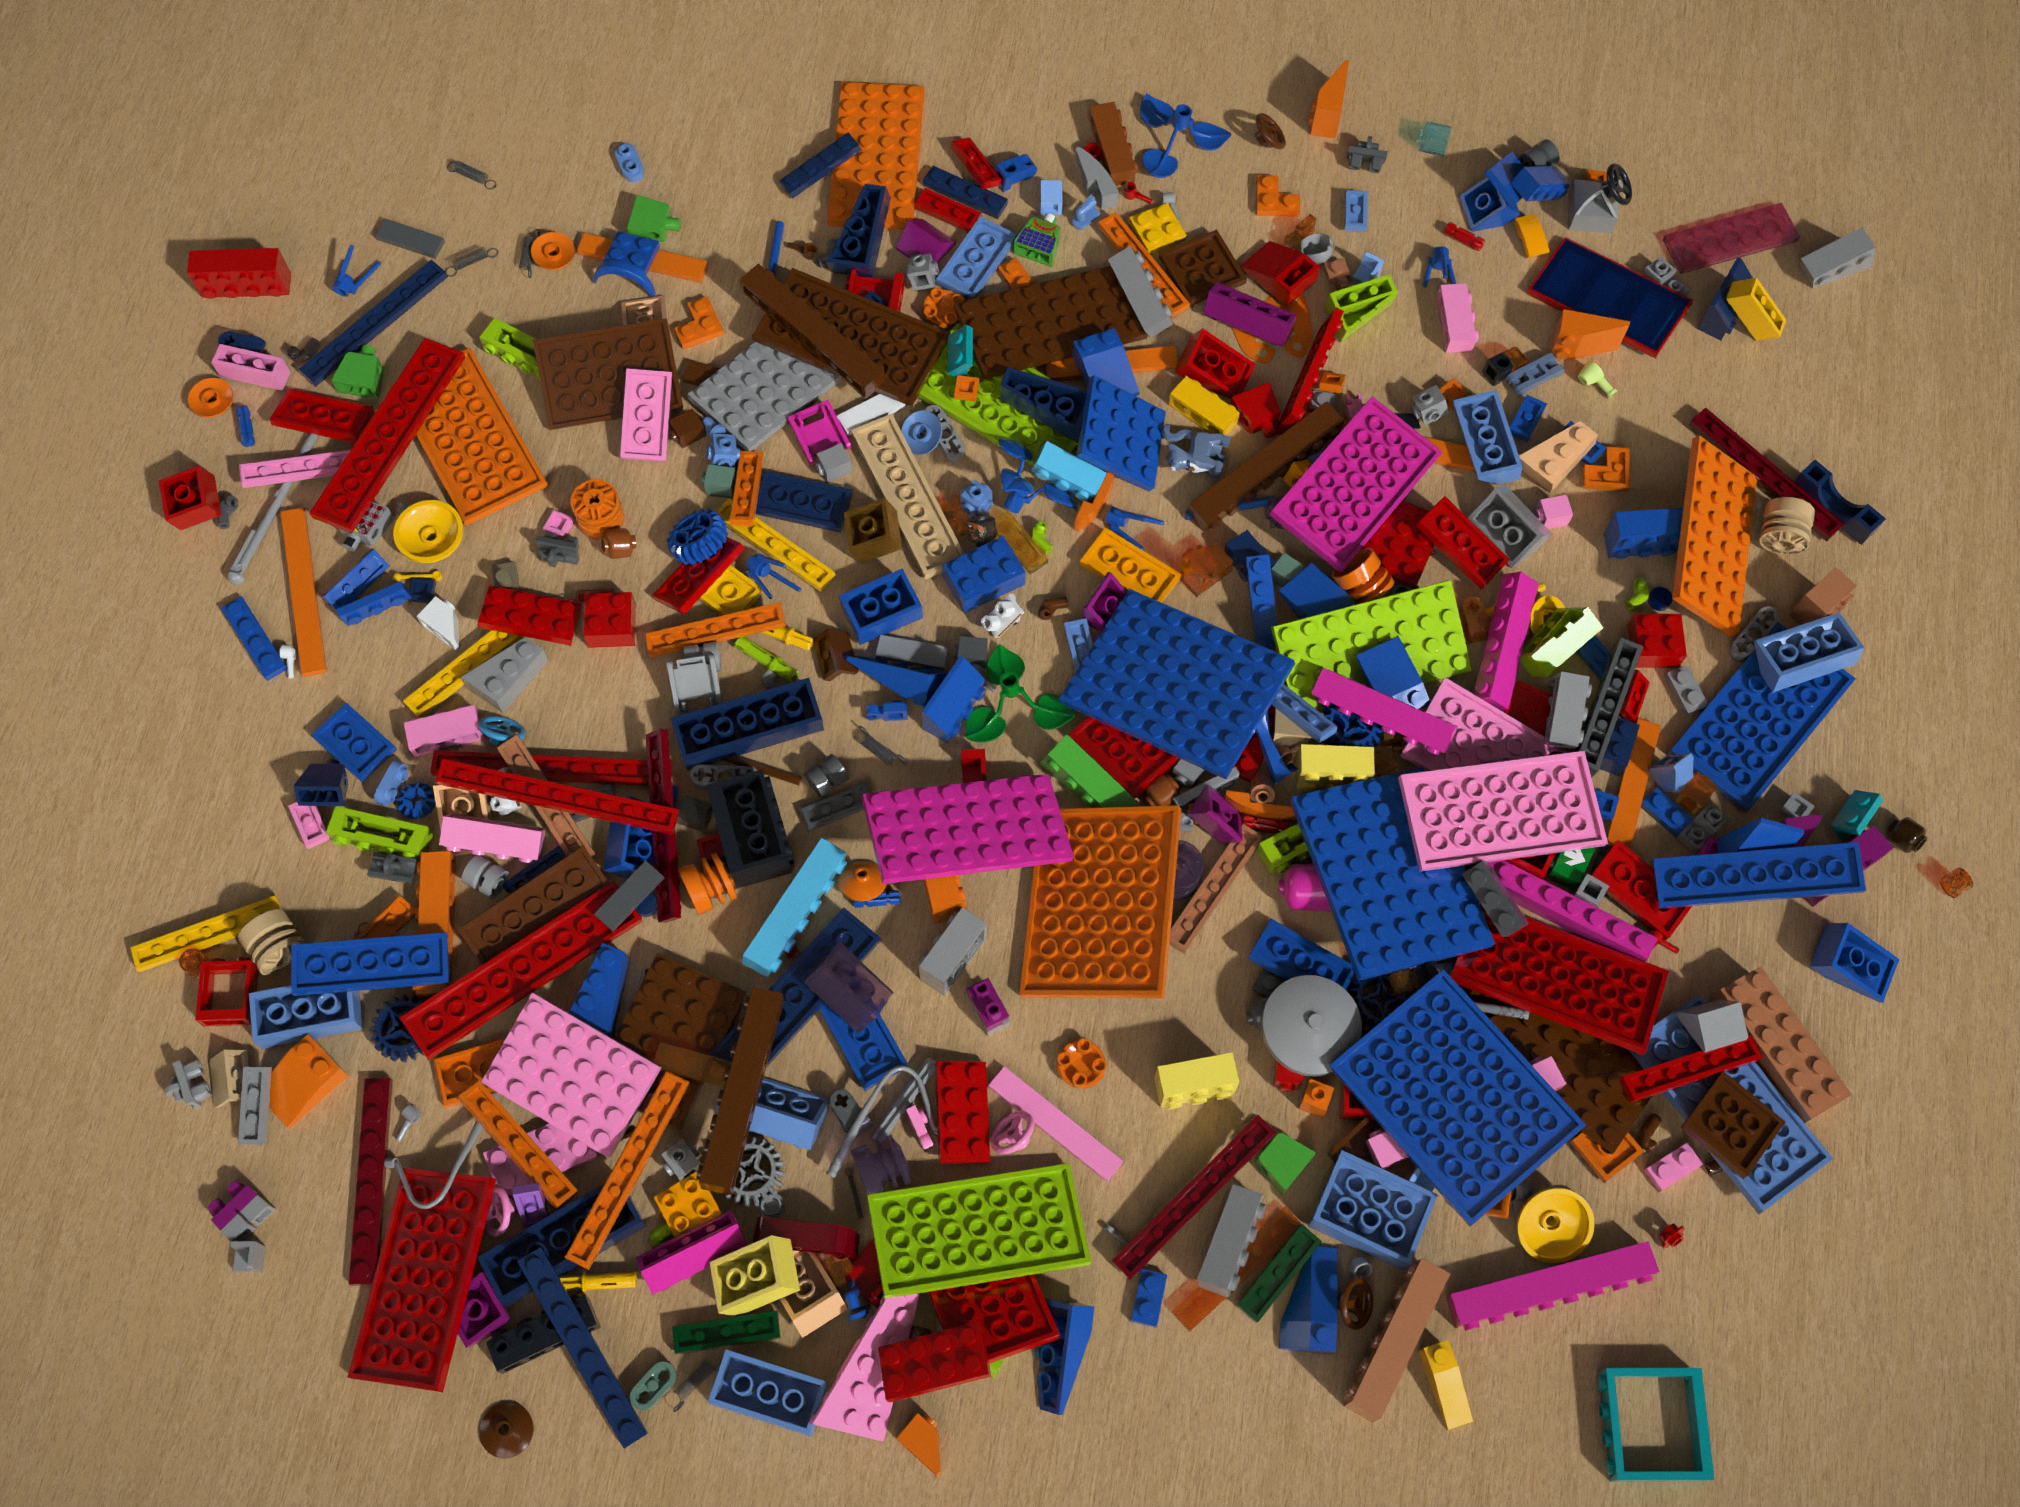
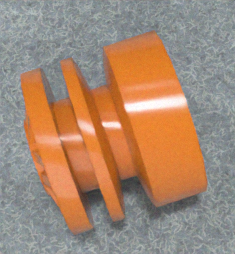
[570,479,625,540]
[1331,548,1394,604]
[678,852,737,916]

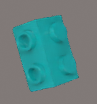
[948,325,973,378]
[1831,790,1883,841]

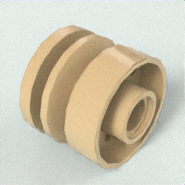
[1759,497,1815,555]
[238,909,306,975]

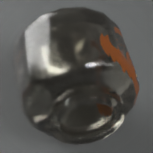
[966,511,997,547]

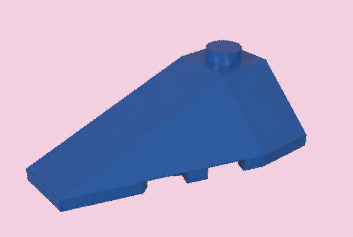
[847,656,948,706]
[1279,1246,1337,1355]
[1035,1298,1094,1415]

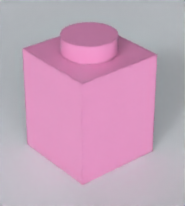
[1534,495,1573,529]

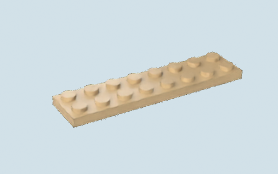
[851,414,964,580]

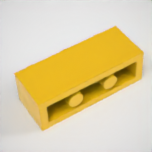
[1726,277,1786,341]
[1168,376,1240,435]

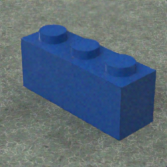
[1510,166,1572,202]

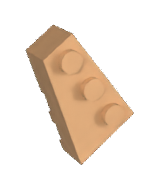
[1519,421,1598,493]

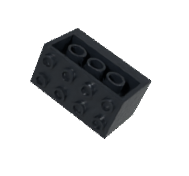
[706,769,794,889]

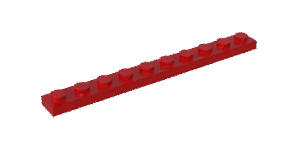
[430,750,673,786]
[435,759,680,835]

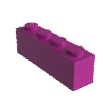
[1203,282,1297,347]

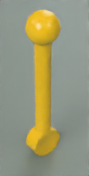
[393,571,442,582]

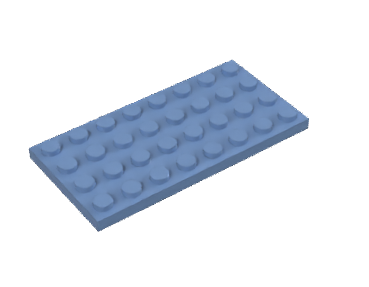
[1629,994,1833,1214]

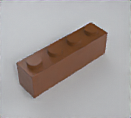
[1089,102,1138,186]

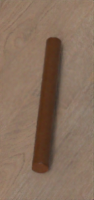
[722,756,802,786]

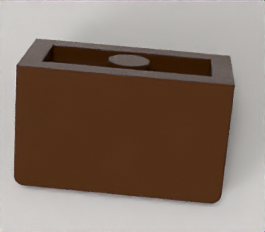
[813,628,859,681]
[1327,1116,1375,1163]

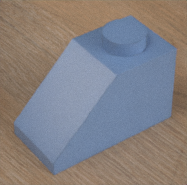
[1648,753,1694,793]

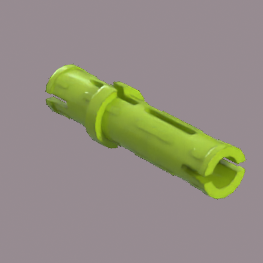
[734,636,799,683]

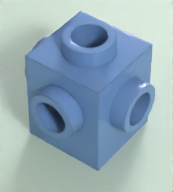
[706,433,740,468]
[960,480,993,521]

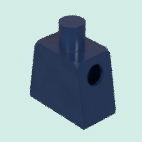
[293,759,348,806]

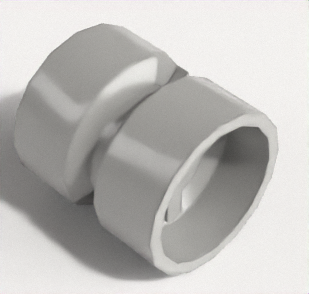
[684,641,722,672]
[462,855,509,899]

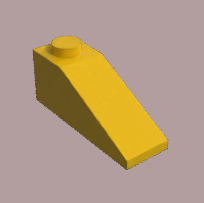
[1418,1340,1473,1430]

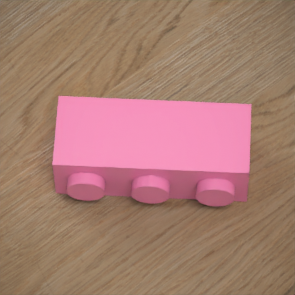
[1437,283,1479,353]
[211,344,291,391]
[404,705,485,757]

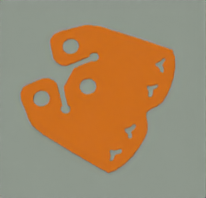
[1232,295,1313,364]

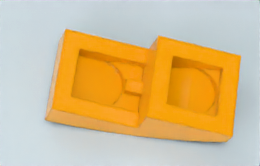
[1514,214,1550,259]

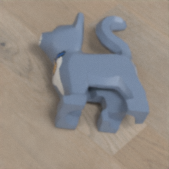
[1161,424,1231,481]

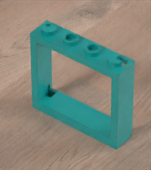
[1597,1368,1715,1482]

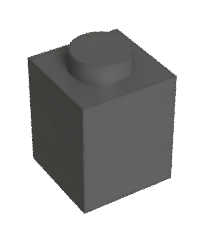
[954,636,988,669]

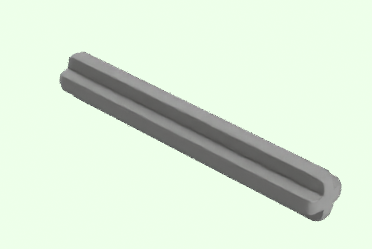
[870,1058,936,1145]

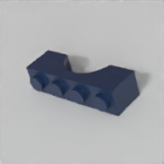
[1794,460,1886,545]

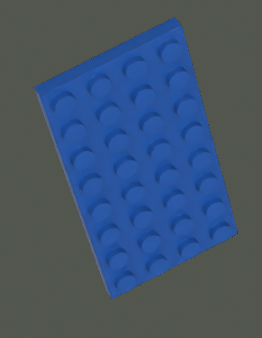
[1668,622,1856,813]

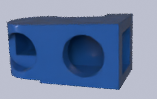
[995,154,1037,192]

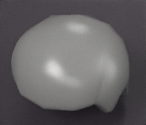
[1300,233,1333,264]

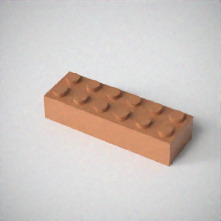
[1711,966,1852,1123]
[1343,1258,1450,1423]

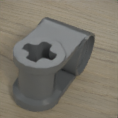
[830,1089,873,1137]

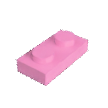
[288,802,331,849]
[1644,1143,1703,1192]

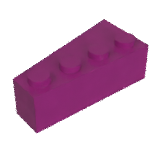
[1804,826,1893,907]

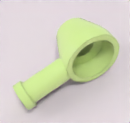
[1578,361,1617,398]

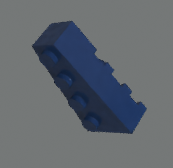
[826,184,891,278]
[1000,367,1087,443]

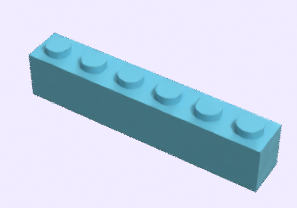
[742,838,847,978]

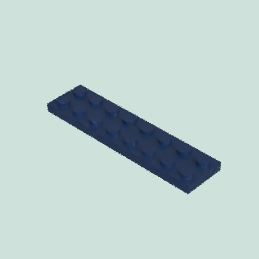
[709,907,881,1070]

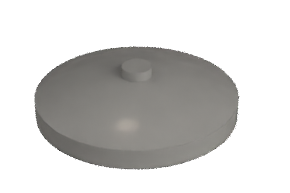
[1261,975,1362,1077]

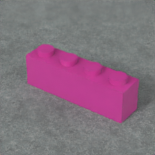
[636,1210,748,1295]

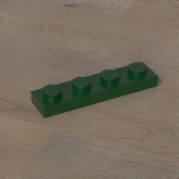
[1236,1224,1322,1323]
[672,1310,781,1355]

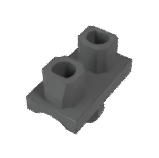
[1347,136,1388,173]
[535,532,579,567]
[367,852,418,884]

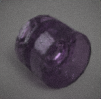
[1173,840,1204,901]
[850,1133,911,1195]

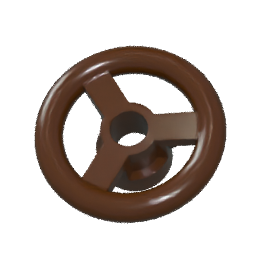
[1255,113,1286,150]
[1337,1276,1373,1330]

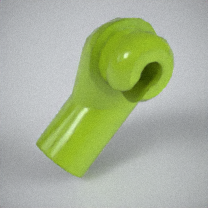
[1625,577,1649,611]

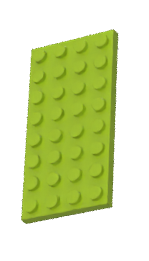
[918,323,1078,466]
[1271,580,1472,712]
[867,1163,1092,1299]

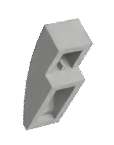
[1075,147,1119,210]

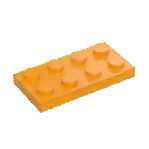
[1079,527,1182,603]

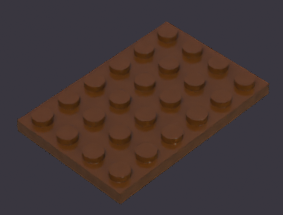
[533,318,684,430]
[613,953,748,1130]

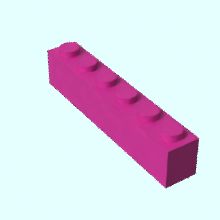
[1474,571,1539,710]
[1311,668,1458,755]

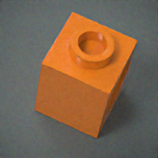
[1298,1079,1334,1118]

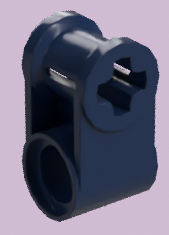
[218,331,266,353]

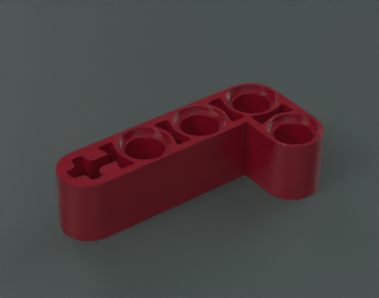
[752,1217,861,1261]

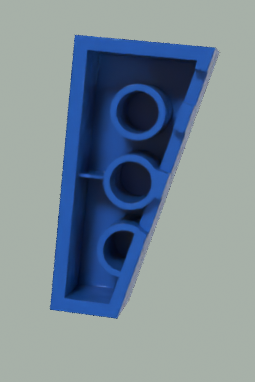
[569,943,630,1038]

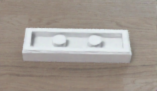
[837,394,906,437]

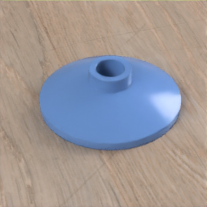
[901,410,942,455]

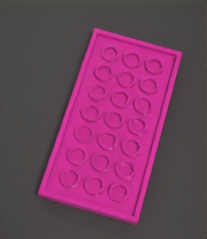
[1269,396,1442,573]
[862,774,1074,884]

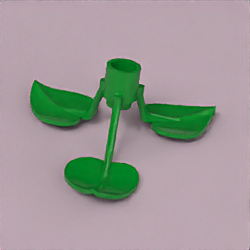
[965,644,1075,743]

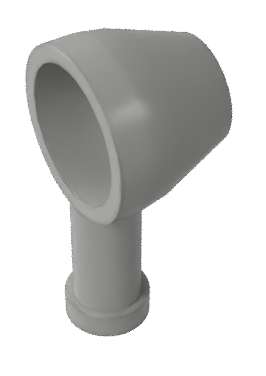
[1511,1178,1533,1218]

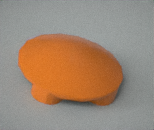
[922,288,964,328]
[1057,1038,1107,1089]

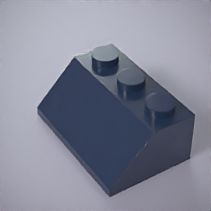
[1697,257,1753,341]

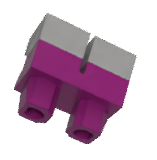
[966,978,1010,1036]
[207,1180,276,1241]

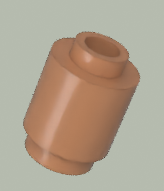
[1250,774,1275,804]

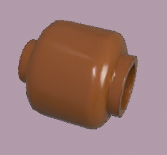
[601,528,636,559]
[1145,774,1181,806]

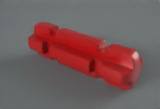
[1444,222,1485,251]
[1242,815,1290,834]

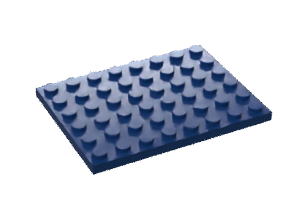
[1059,589,1295,779]
[1289,767,1495,981]
[1329,969,1586,1227]

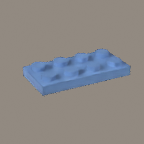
[936,216,1017,300]

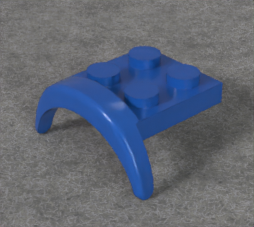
[593,231,660,297]

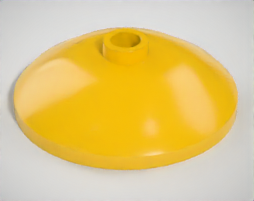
[393,500,464,563]
[1516,1187,1594,1264]

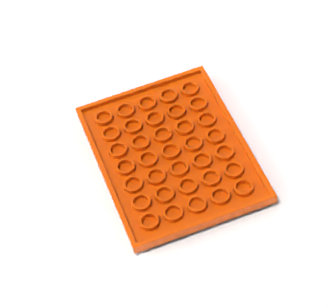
[1019,805,1181,998]

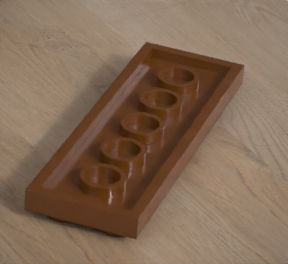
[457,845,610,965]

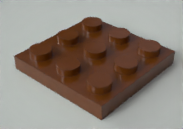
[1159,229,1247,307]
[1680,1071,1786,1179]

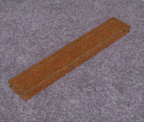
[1172,1206,1301,1332]

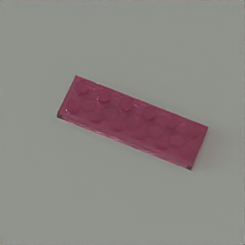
[1663,203,1800,274]

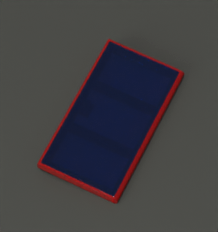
[1527,237,1694,359]

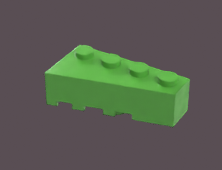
[1039,735,1137,808]

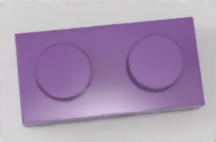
[513,1183,549,1228]

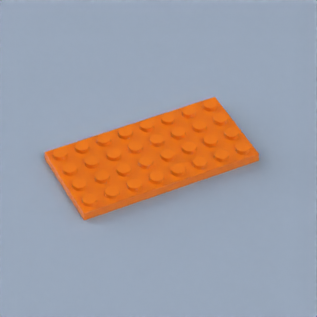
[827,82,925,230]
[389,347,548,526]
[1672,436,1757,638]

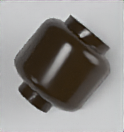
[1888,817,1928,853]

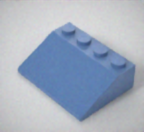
[1308,1150,1438,1271]

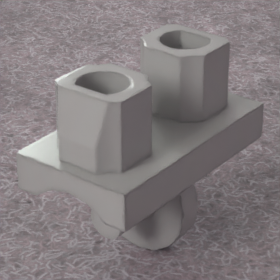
[164,1060,212,1110]

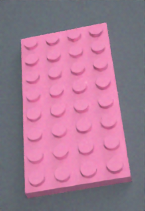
[1398,751,1608,872]

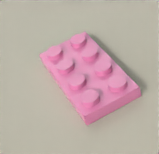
[620,369,672,462]
[483,1123,599,1198]

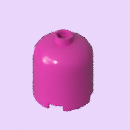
[1278,864,1332,912]

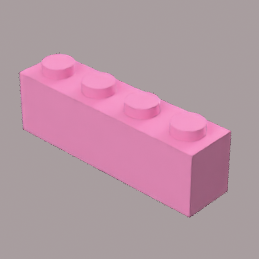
[439,813,545,863]

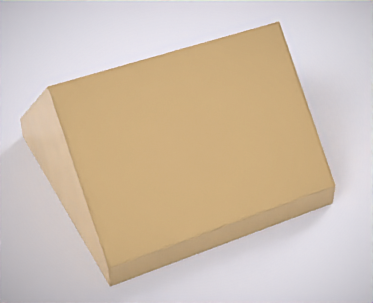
[1272,708,1323,758]

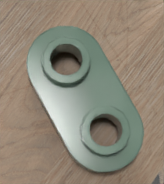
[630,1362,677,1411]

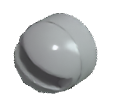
[1350,1257,1373,1279]

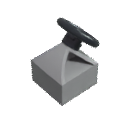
[1568,163,1632,234]

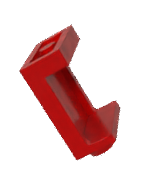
[846,269,905,312]

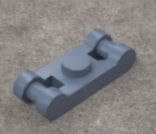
[1505,353,1565,397]

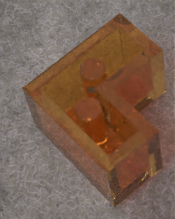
[1180,542,1234,597]

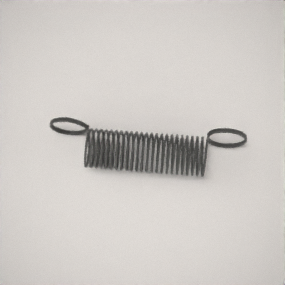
[447,161,496,190]
[519,229,539,278]
[446,246,499,277]
[859,726,907,765]
[673,1361,722,1412]

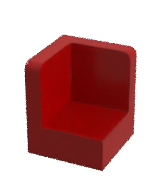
[961,749,987,783]

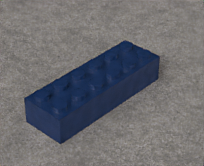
[671,678,824,771]
[477,1184,647,1307]

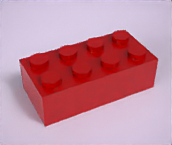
[187,248,291,299]

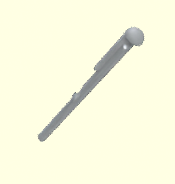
[227,433,318,585]

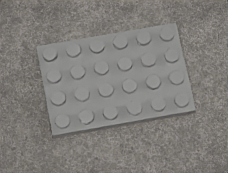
[688,342,842,451]

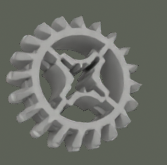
[726,1137,786,1207]

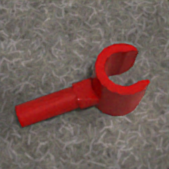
[1124,182,1153,204]
[1649,930,1680,954]

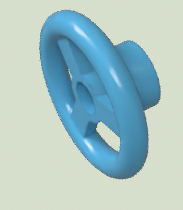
[478,716,526,747]

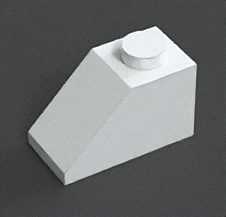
[417,596,460,652]

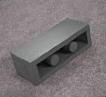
[1462,861,1529,937]

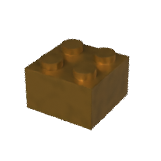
[844,498,902,563]

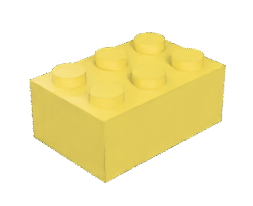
[1295,744,1375,792]
[1154,1052,1239,1110]
[710,1235,800,1316]

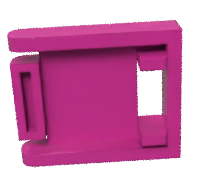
[788,400,851,466]

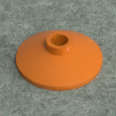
[531,232,575,270]
[188,378,234,418]
[838,861,887,901]

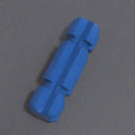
[236,405,255,447]
[853,890,900,908]

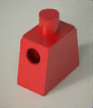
[1230,382,1280,438]

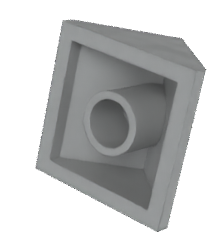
[1676,999,1748,1053]

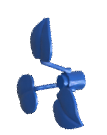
[1140,93,1231,178]
[999,438,1077,514]

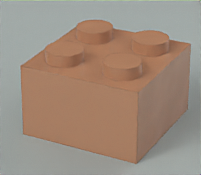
[1789,567,1857,625]

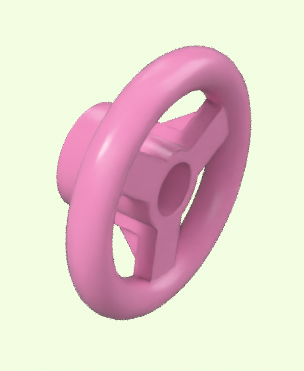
[990,1111,1034,1154]
[484,1184,515,1237]

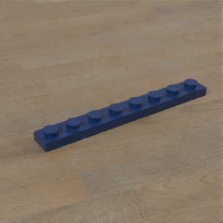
[298,260,448,387]
[517,1247,648,1449]

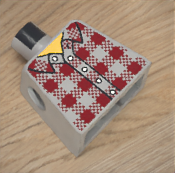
[339,502,394,552]

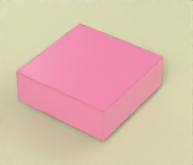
[543,510,575,540]

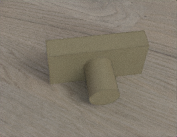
[492,561,520,591]

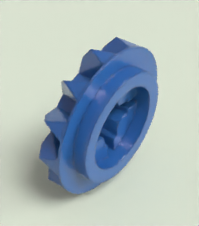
[397,782,436,819]

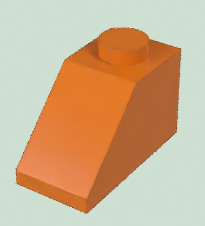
[896,1413,941,1477]

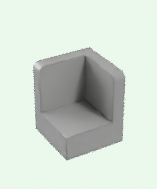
[229,1241,265,1273]

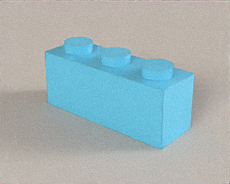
[1030,441,1106,502]

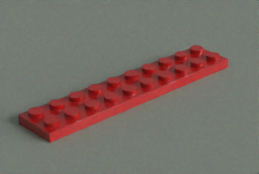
[309,338,466,534]
[400,881,642,1060]

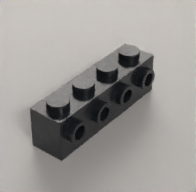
[486,1294,601,1374]

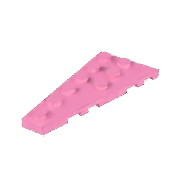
[808,1293,920,1441]

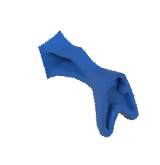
[1255,710,1298,783]

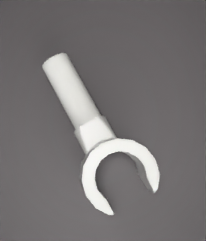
[280,645,297,678]

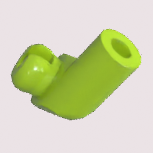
[1031,521,1054,555]
[649,1222,673,1248]

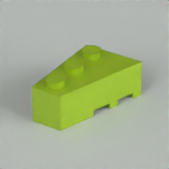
[1324,274,1398,343]

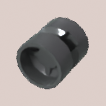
[1518,139,1560,167]
[804,754,849,798]

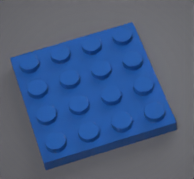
[1076,375,1166,491]

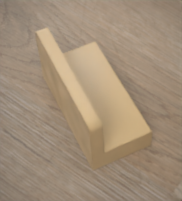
[209,1050,249,1107]

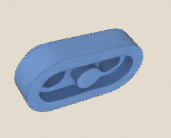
[615,143,644,182]
[374,760,409,806]

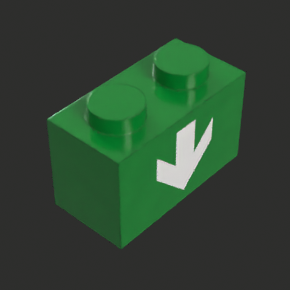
[1547,847,1596,891]

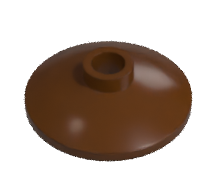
[479,1403,534,1459]

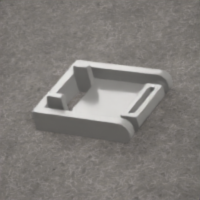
[667,654,723,716]

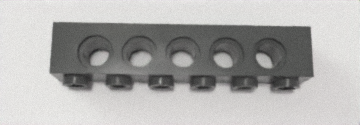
[1575,637,1643,778]

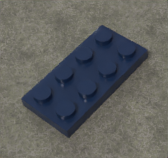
[756,471,853,533]

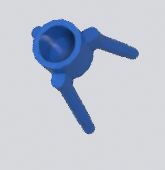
[332,245,381,297]
[1423,246,1457,288]
[1106,506,1164,550]
[746,553,801,599]

